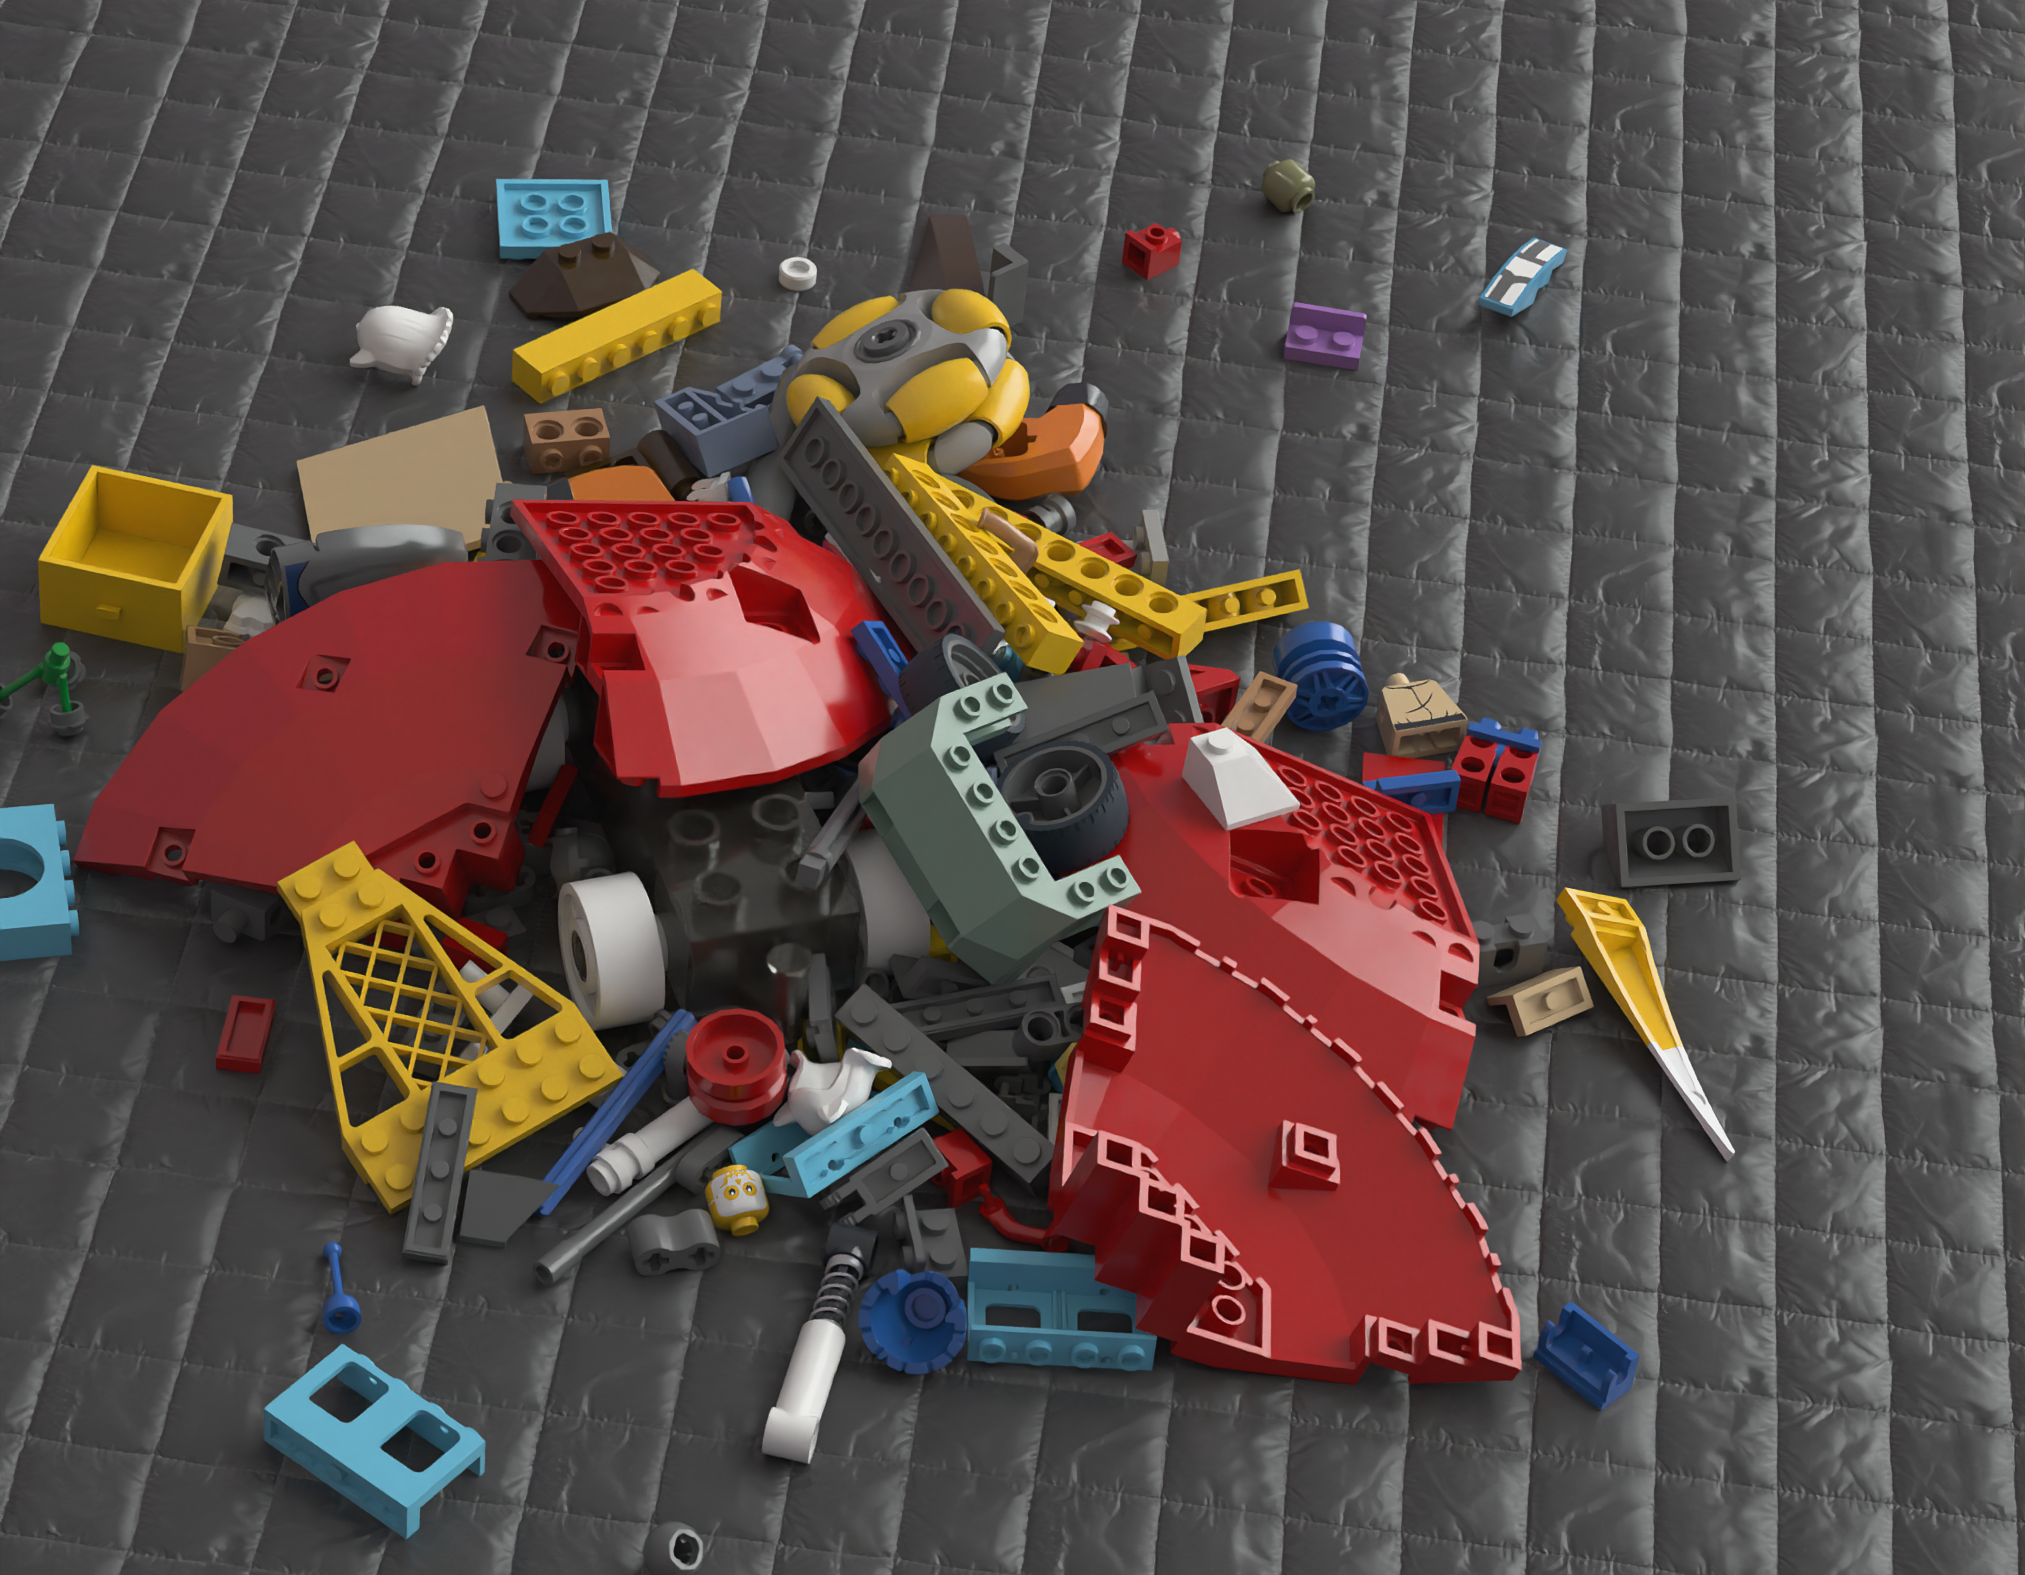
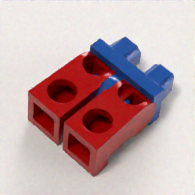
[1451,717,1542,824]

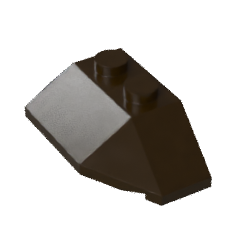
[509,232,660,319]

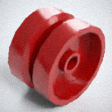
[685,1008,787,1126]

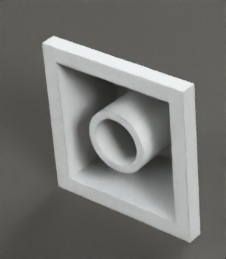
[1182,727,1300,831]

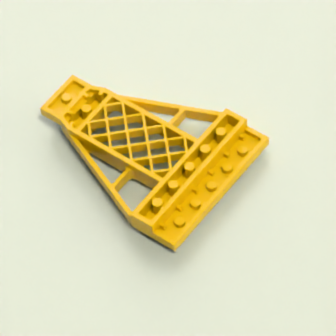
[277,840,623,1215]

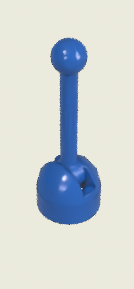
[322,1241,361,1334]

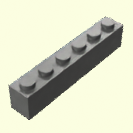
[834,983,1054,1198]

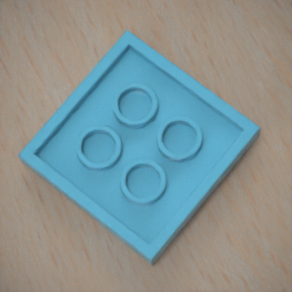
[496,179,612,260]

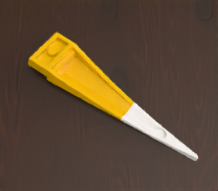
[1556,887,1735,1163]

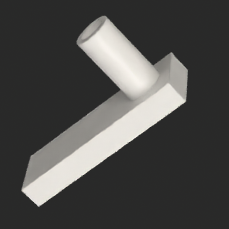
[445,960,534,1077]

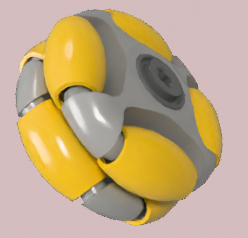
[785,289,1030,475]

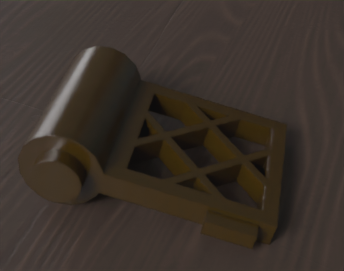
[564,430,704,501]

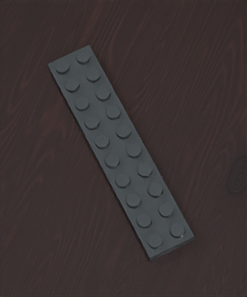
[776,396,1006,658]

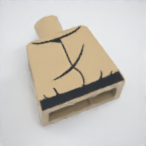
[1376,673,1468,758]

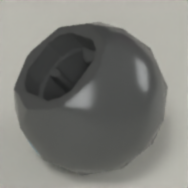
[642,1521,704,1575]

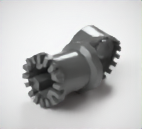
[660,1030,689,1108]

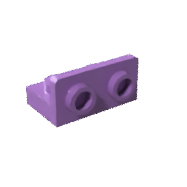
[1283,302,1367,371]

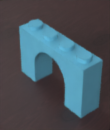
[0,804,79,961]

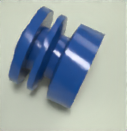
[1272,621,1369,731]

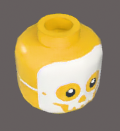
[705,1165,769,1236]

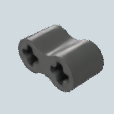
[626,1209,721,1276]

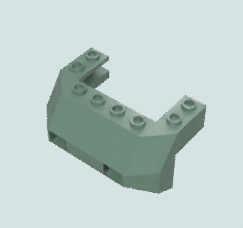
[858,672,1142,985]

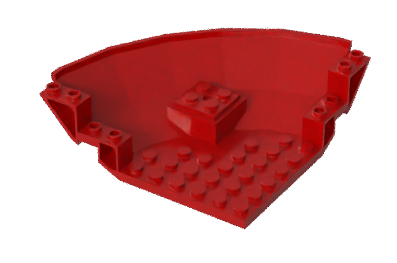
[510,499,912,798]
[1057,723,1480,1131]

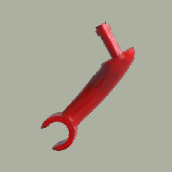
[979,1184,1072,1253]

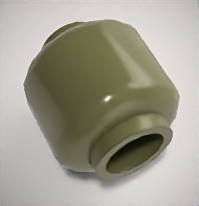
[1261,159,1315,213]

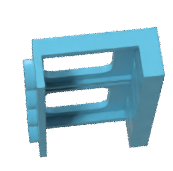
[728,1071,939,1198]
[967,1248,1157,1371]
[263,1344,485,1540]

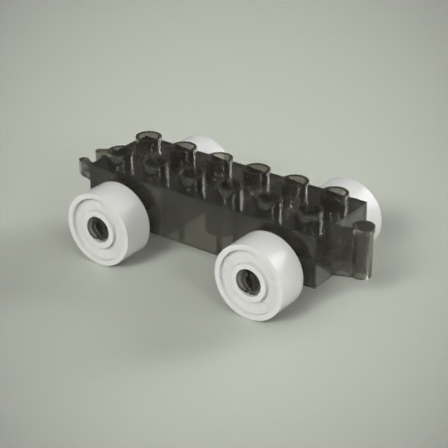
[524,647,930,1044]

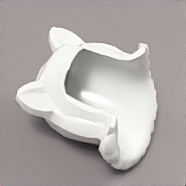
[350,306,453,386]
[773,1047,892,1136]

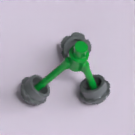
[0,642,90,736]

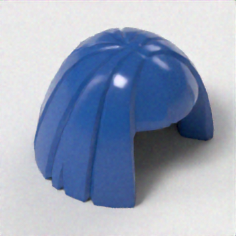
[858,1269,967,1374]

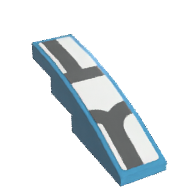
[1477,238,1567,317]

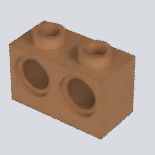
[523,408,610,474]

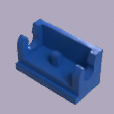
[1533,1301,1640,1411]

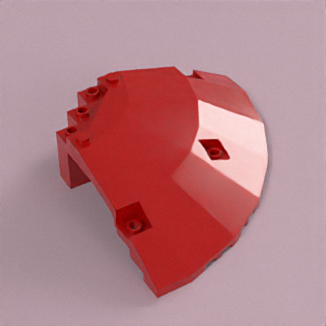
[73,559,581,951]
[1048,904,1521,1385]

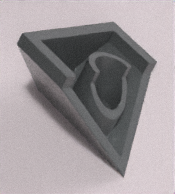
[459,1170,560,1249]

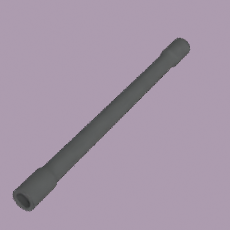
[533,1073,792,1286]

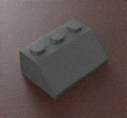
[1601,797,1741,887]

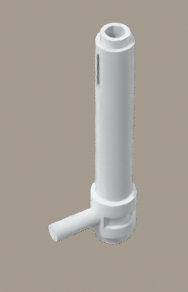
[573,1049,790,1196]

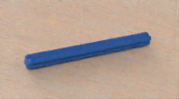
[534,1009,698,1218]

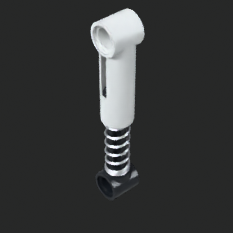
[762,1222,879,1464]

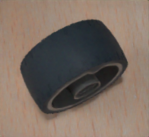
[898,633,1026,764]
[995,740,1130,873]

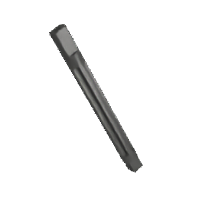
[795,778,868,890]

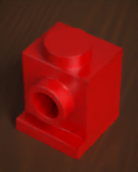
[1122,223,1182,280]
[931,1128,992,1209]

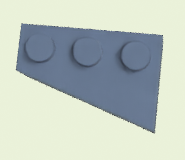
[654,387,780,478]

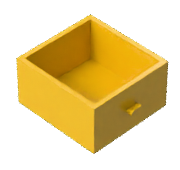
[38,465,233,654]

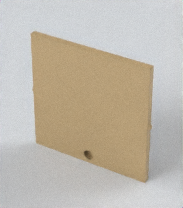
[297,405,503,551]

